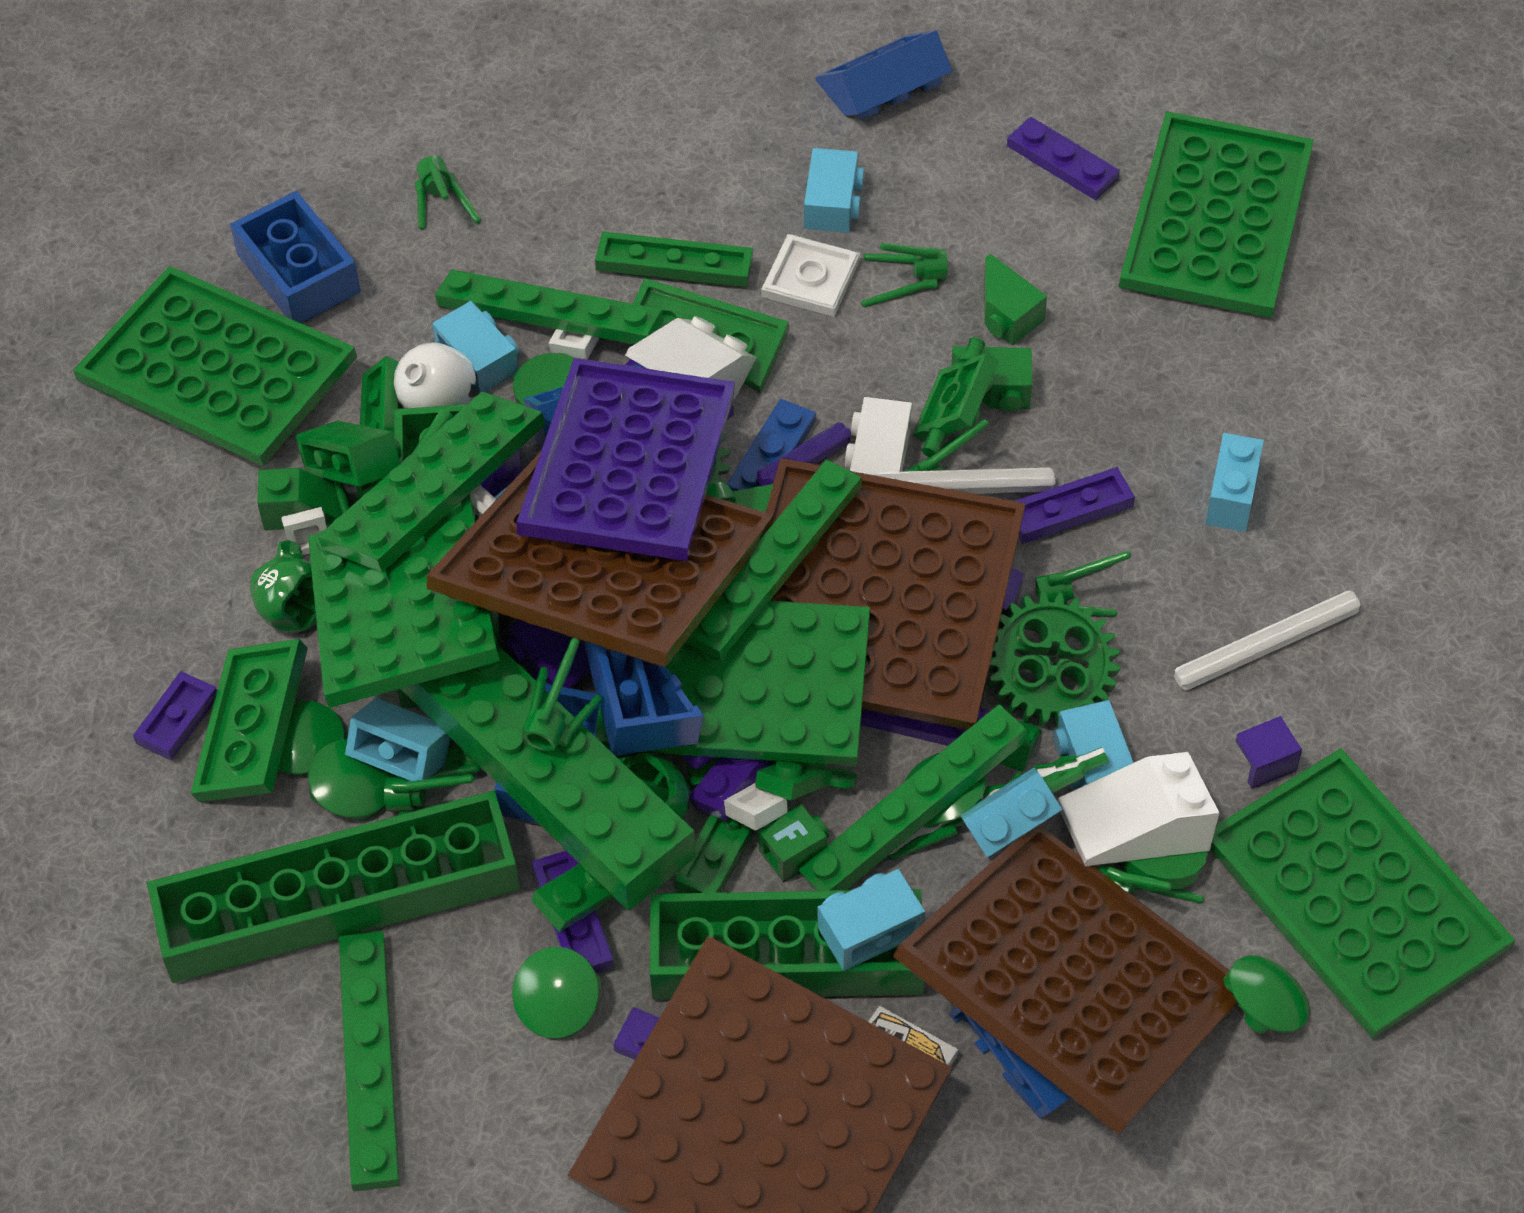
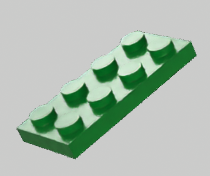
[190,639,308,802]

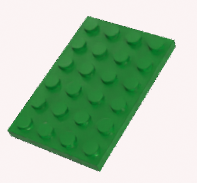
[1119,111,1314,318]
[73,266,357,466]
[308,494,500,708]
[595,601,870,766]
[1210,748,1515,1039]

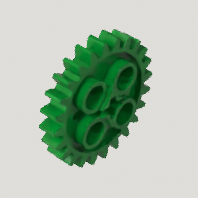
[986,592,1121,728]

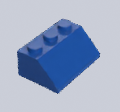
[815,30,953,119]

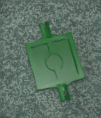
[912,337,999,457]

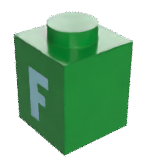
[758,804,829,883]

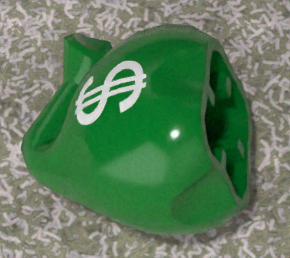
[250,540,317,633]

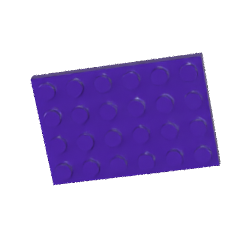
[517,358,735,561]

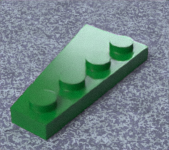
[632,278,790,393]

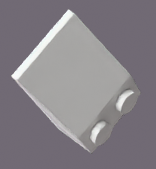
[625,316,756,399]
[1057,752,1219,866]

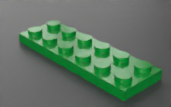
[318,391,546,573]

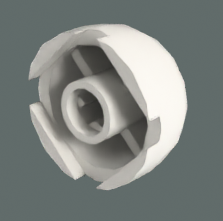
[394,342,476,408]

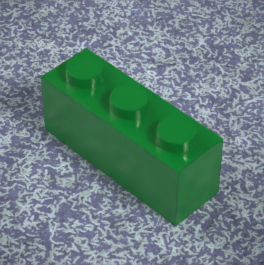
[295,420,401,486]

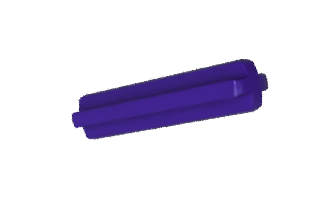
[756,422,851,486]

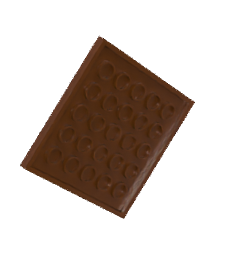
[427,450,774,667]
[765,458,1026,730]
[893,825,1238,1135]
[567,936,952,1213]

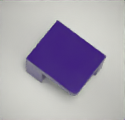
[1236,716,1302,789]

